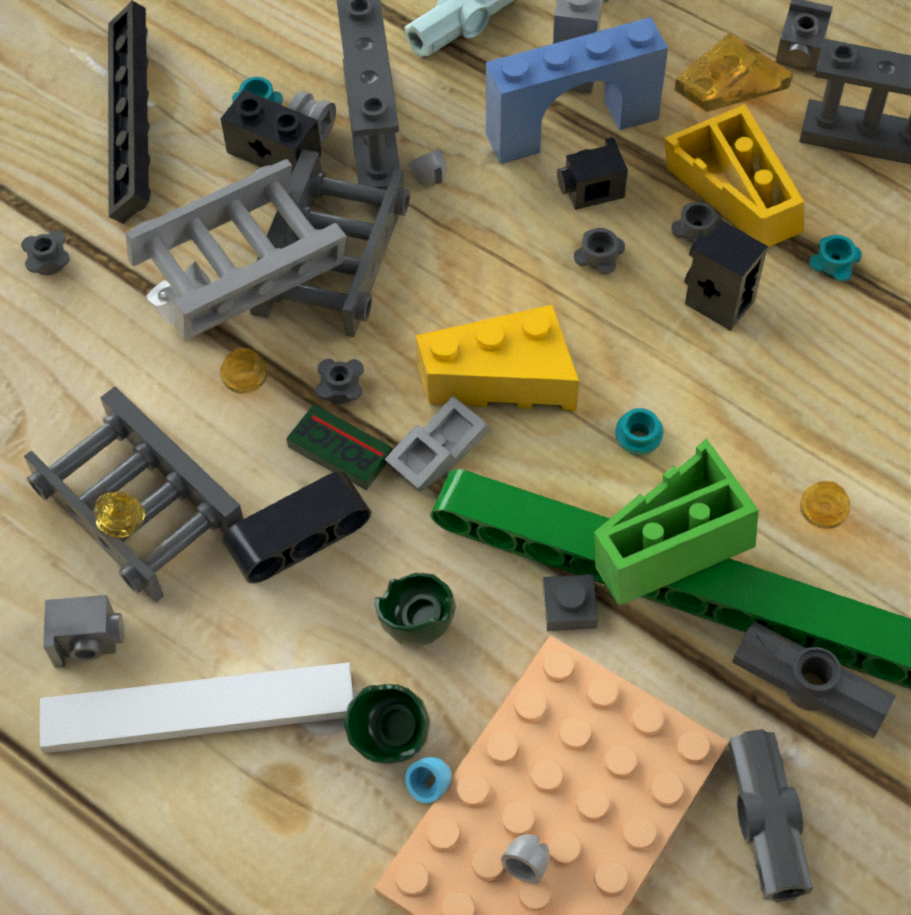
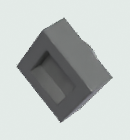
[543,574,598,631]

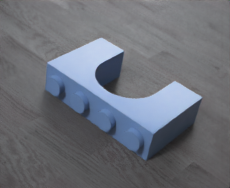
[486,17,668,164]

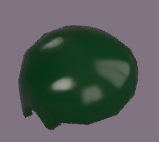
[374,572,456,647]
[344,684,431,764]

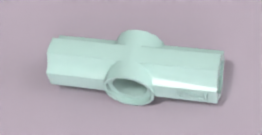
[405,0,514,58]

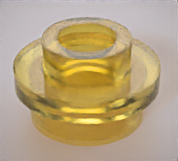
[220,348,268,394]
[800,481,850,529]
[94,492,145,538]

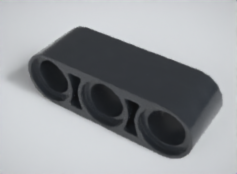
[223,471,371,584]

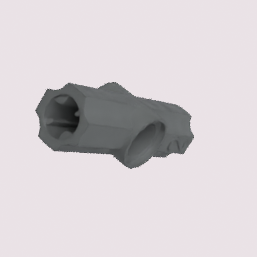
[732,621,896,738]
[728,729,813,902]

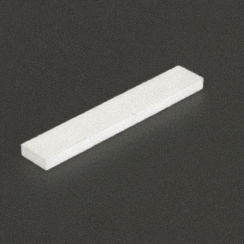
[40,662,353,753]

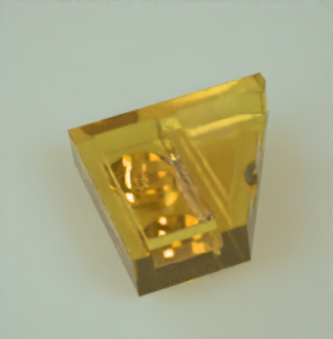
[674,33,793,112]

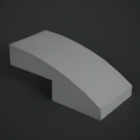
[385,396,491,491]

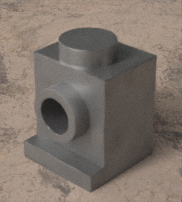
[775,0,833,72]
[43,595,124,667]

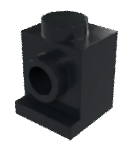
[557,137,628,210]

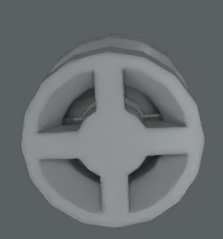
[288,91,336,143]

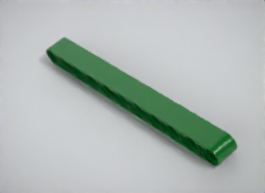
[430,469,911,689]

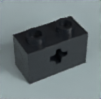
[220,89,322,175]
[684,220,768,331]

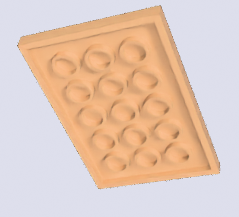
[374,635,729,915]

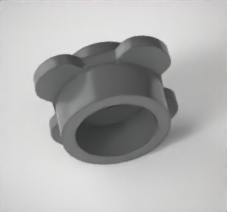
[671,202,723,242]
[574,228,625,274]
[21,230,70,275]
[316,359,364,404]

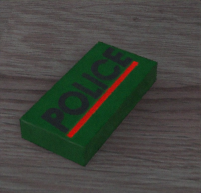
[286,404,392,491]

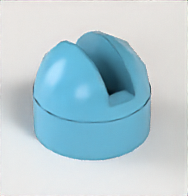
[405,757,452,803]

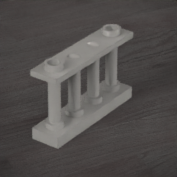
[126,159,346,341]

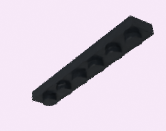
[108,0,151,224]

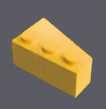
[664,104,804,247]
[416,305,579,411]

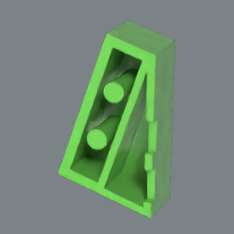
[594,439,759,606]

